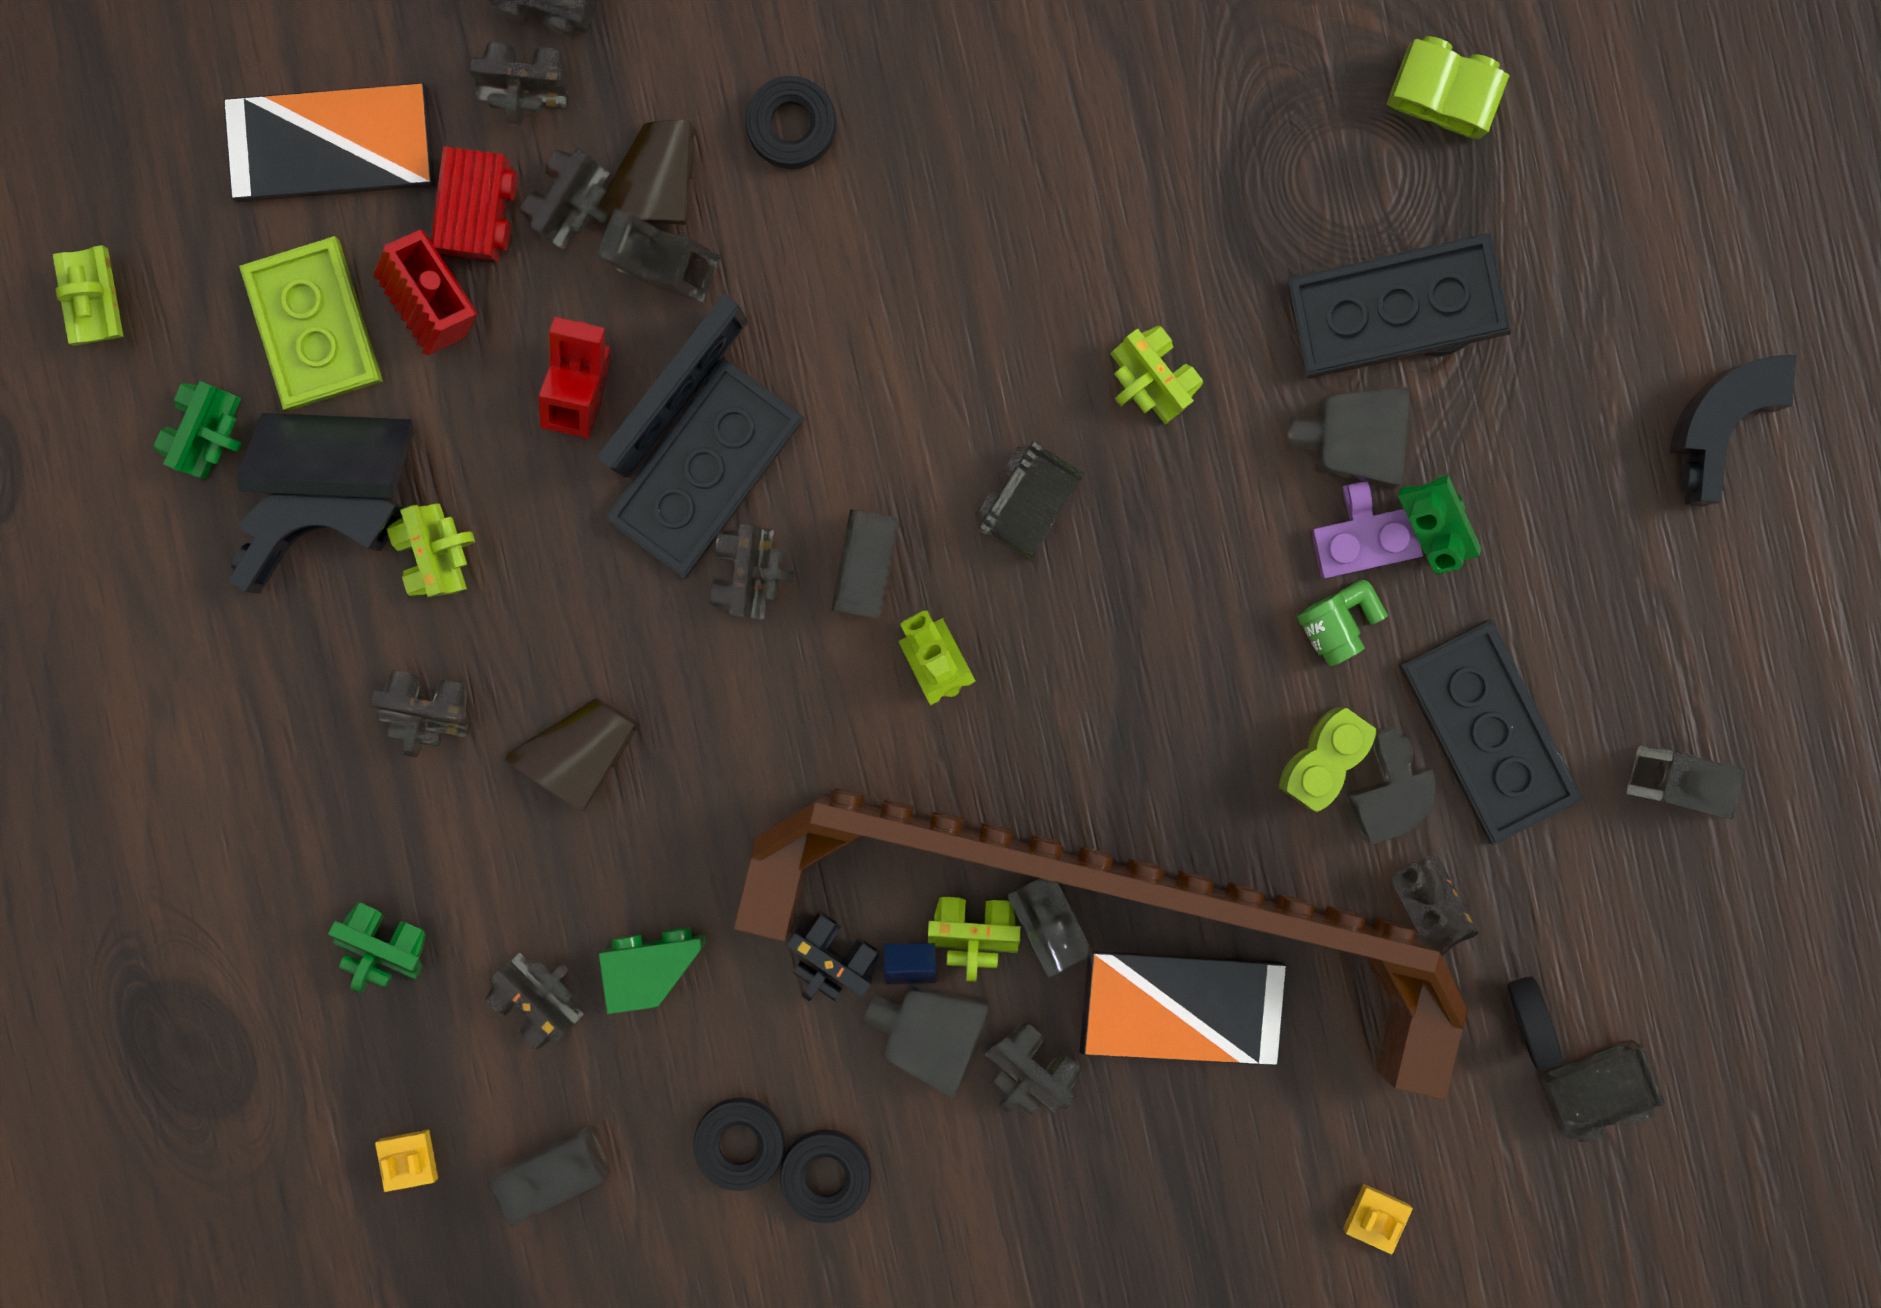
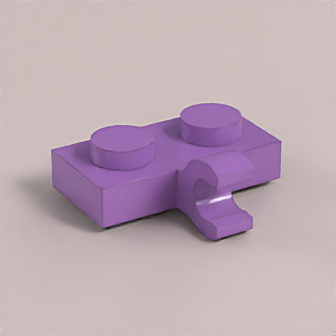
[1311,481,1423,578]

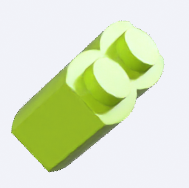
[1386,36,1510,140]
[1279,707,1376,812]

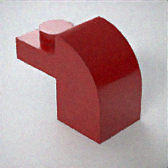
[539,317,610,439]

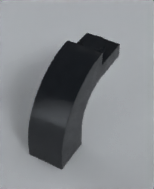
[228,493,404,594]

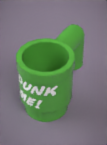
[1295,580,1388,667]

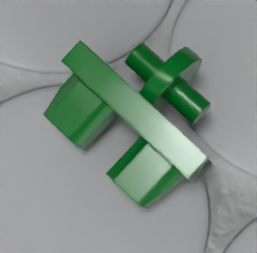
[153,381,243,480]
[1398,475,1481,574]
[328,902,426,994]

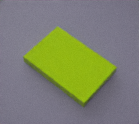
[239,236,383,411]

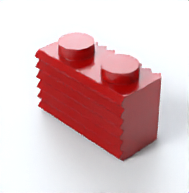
[431,146,518,262]
[373,230,478,355]

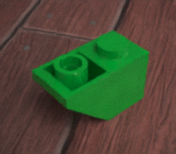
[599,927,707,1014]

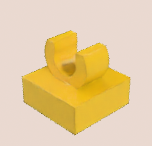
[375,1129,438,1192]
[1343,1183,1413,1254]

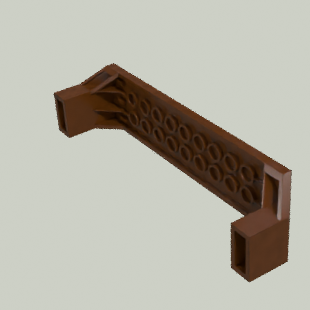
[734,788,1468,1101]

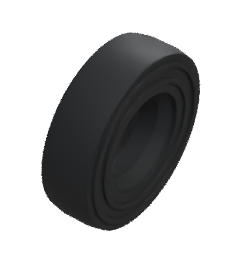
[745,76,837,169]
[1508,976,1563,1070]
[693,1098,785,1191]
[780,1130,871,1223]

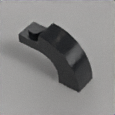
[1670,355,1796,506]

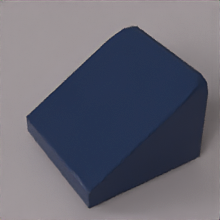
[884,943,936,985]

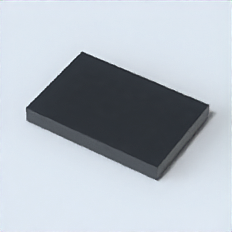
[236,413,414,499]

